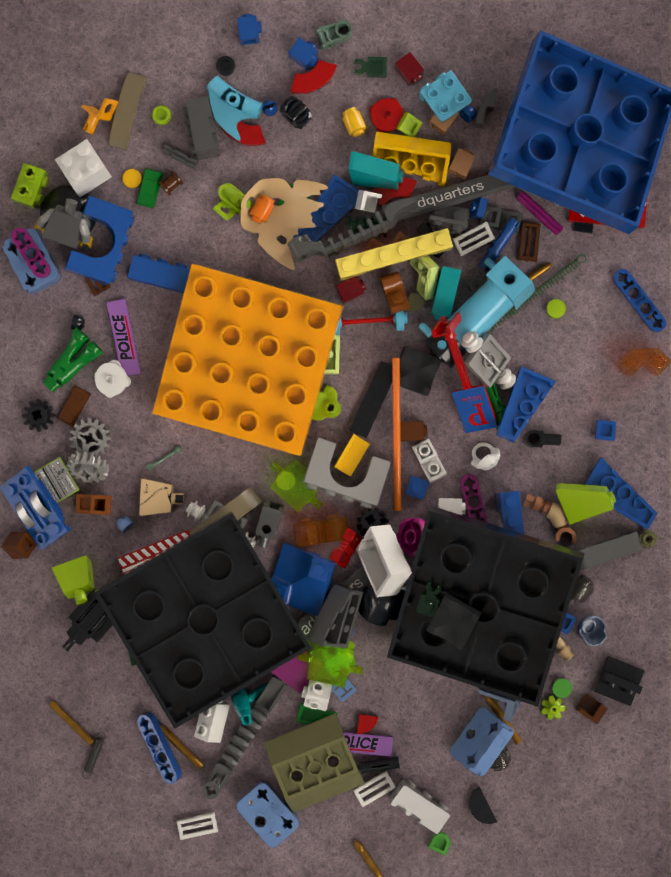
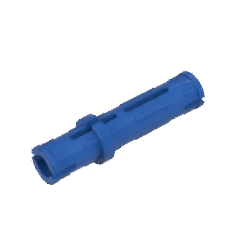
[478,217,520,272]

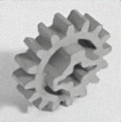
[69,418,112,457]
[66,451,109,483]

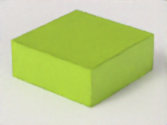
[396,112,422,137]

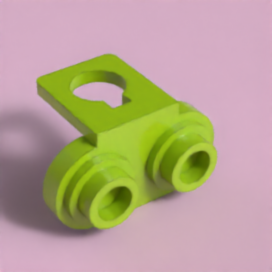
[213,183,252,220]

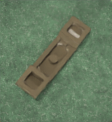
[109,72,147,150]
[189,487,262,535]

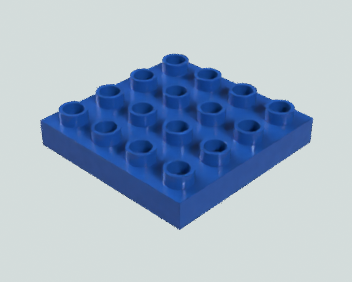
[488,30,671,234]

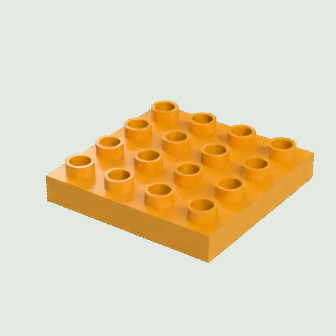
[152,264,344,456]

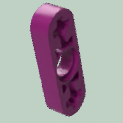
[11,228,51,279]
[460,474,487,523]

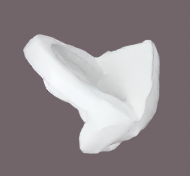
[471,442,500,471]

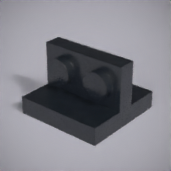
[594,656,645,706]

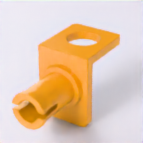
[81,98,118,134]

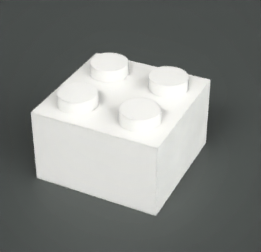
[55,139,112,197]

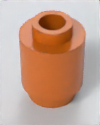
[249,194,275,224]

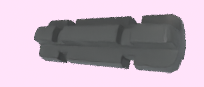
[162,143,198,169]

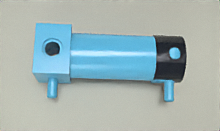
[419,256,535,368]

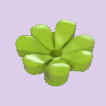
[540,695,566,720]

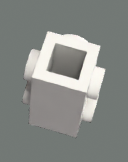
[194,701,230,743]

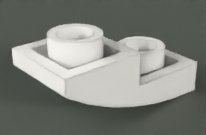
[412,439,447,483]

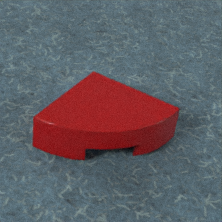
[357,714,378,734]

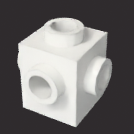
[301,679,332,711]

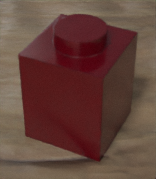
[394,52,424,86]
[336,276,367,305]

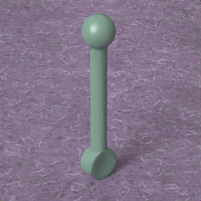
[147,446,182,471]

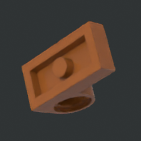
[380,271,410,314]

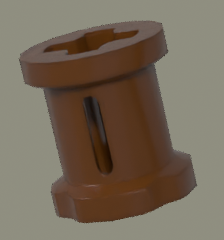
[158,170,184,196]

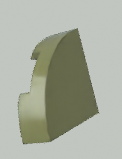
[407,293,427,312]

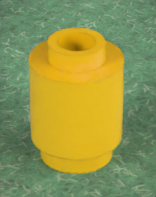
[342,107,367,138]

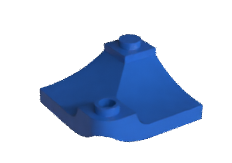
[271,542,336,616]

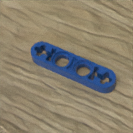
[613,269,666,333]
[137,712,182,784]

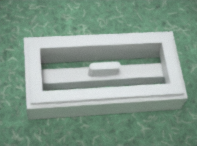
[453,221,496,256]
[353,770,396,807]
[176,812,219,840]

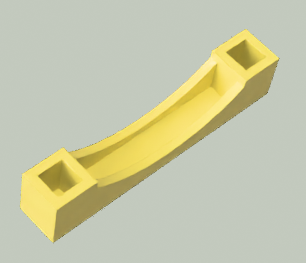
[335,228,453,281]

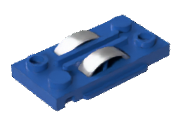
[0,466,71,551]

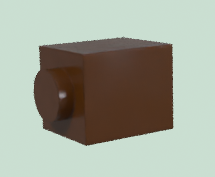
[400,421,427,442]

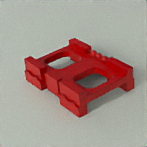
[329,528,363,569]

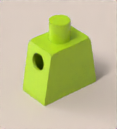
[52,555,94,605]

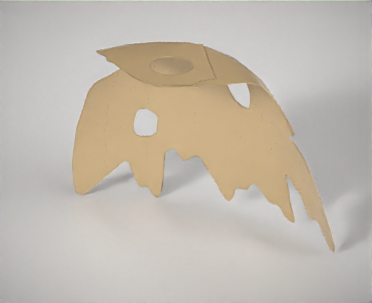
[240,178,328,270]

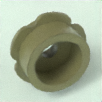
[639,529,657,548]

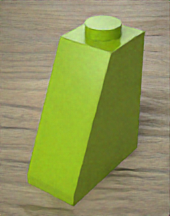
[555,483,616,524]

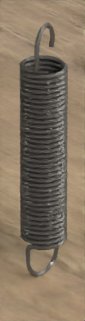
[82,732,105,779]

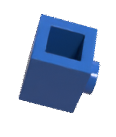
[237,14,262,45]
[288,37,319,70]

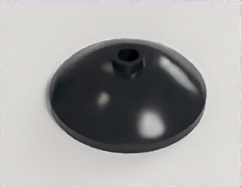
[40,185,96,232]

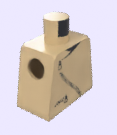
[139,479,184,516]

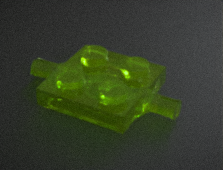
[269,458,323,512]
[297,643,363,688]

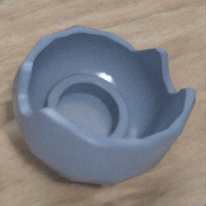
[577,615,607,646]

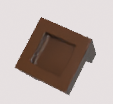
[1,531,37,559]
[575,694,608,724]

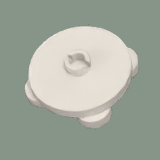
[94,360,131,398]

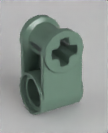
[315,20,352,50]

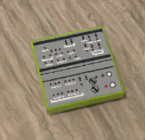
[34,457,80,503]

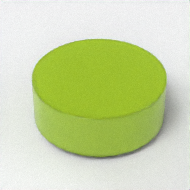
[152,105,171,126]
[546,299,566,319]

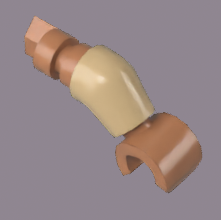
[523,494,577,545]

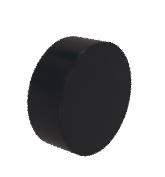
[216,56,235,76]

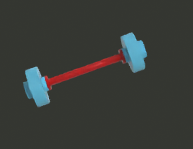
[336,311,408,335]

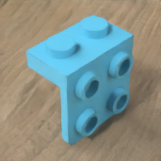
[419,70,472,122]

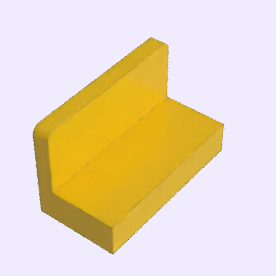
[334,434,370,477]

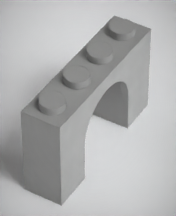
[302,438,391,509]

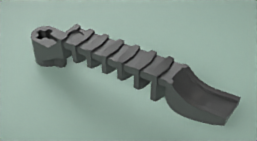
[287,198,419,262]
[202,675,287,799]

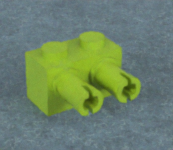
[11,163,49,209]

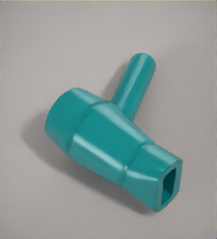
[231,683,267,725]

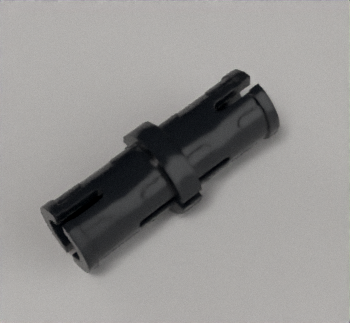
[360,756,400,774]

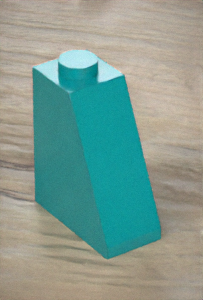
[348,151,403,190]
[430,266,461,321]

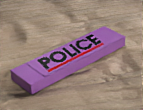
[106,299,141,376]
[343,731,393,757]

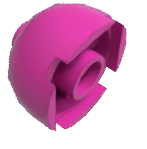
[396,518,425,557]

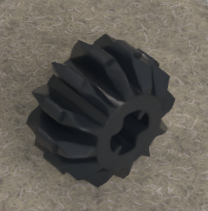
[280,96,312,129]
[22,399,56,432]
[356,507,389,536]

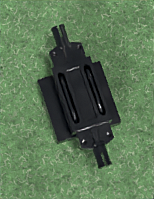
[62,588,113,651]

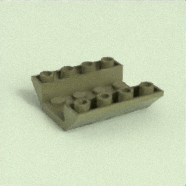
[264,713,365,813]

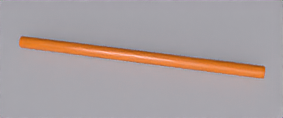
[392,357,401,511]

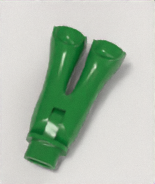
[42,328,104,393]

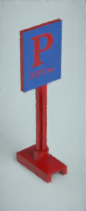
[431,313,498,433]

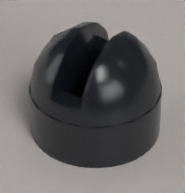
[71,314,85,330]

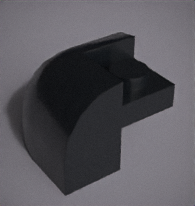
[358,584,407,626]

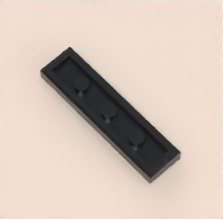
[349,361,392,438]

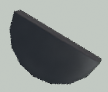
[469,786,497,824]

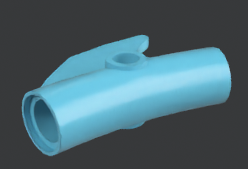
[207,76,263,141]

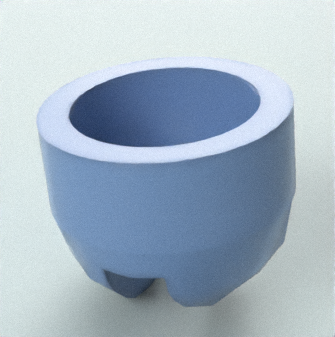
[117,516,134,533]

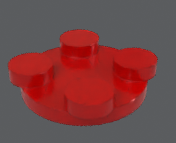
[369,98,404,133]

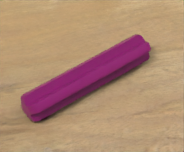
[516,191,563,235]

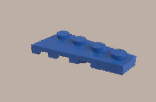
[293,174,359,242]
[496,366,556,443]
[584,457,658,530]

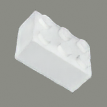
[356,525,412,597]

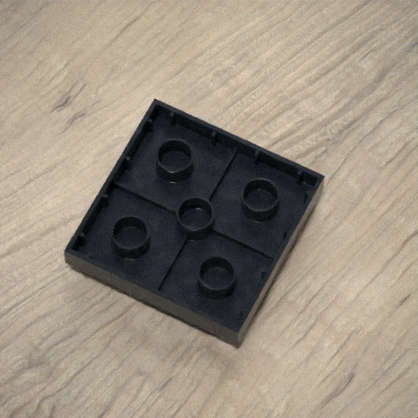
[387,506,585,707]
[94,511,311,729]

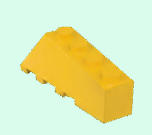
[372,132,452,187]

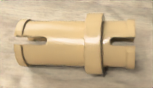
[556,636,574,662]

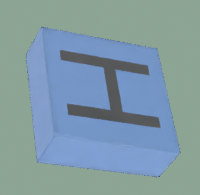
[331,675,357,702]

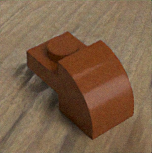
[75,494,112,515]

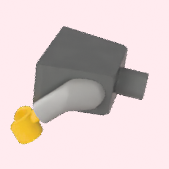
[34,199,93,249]

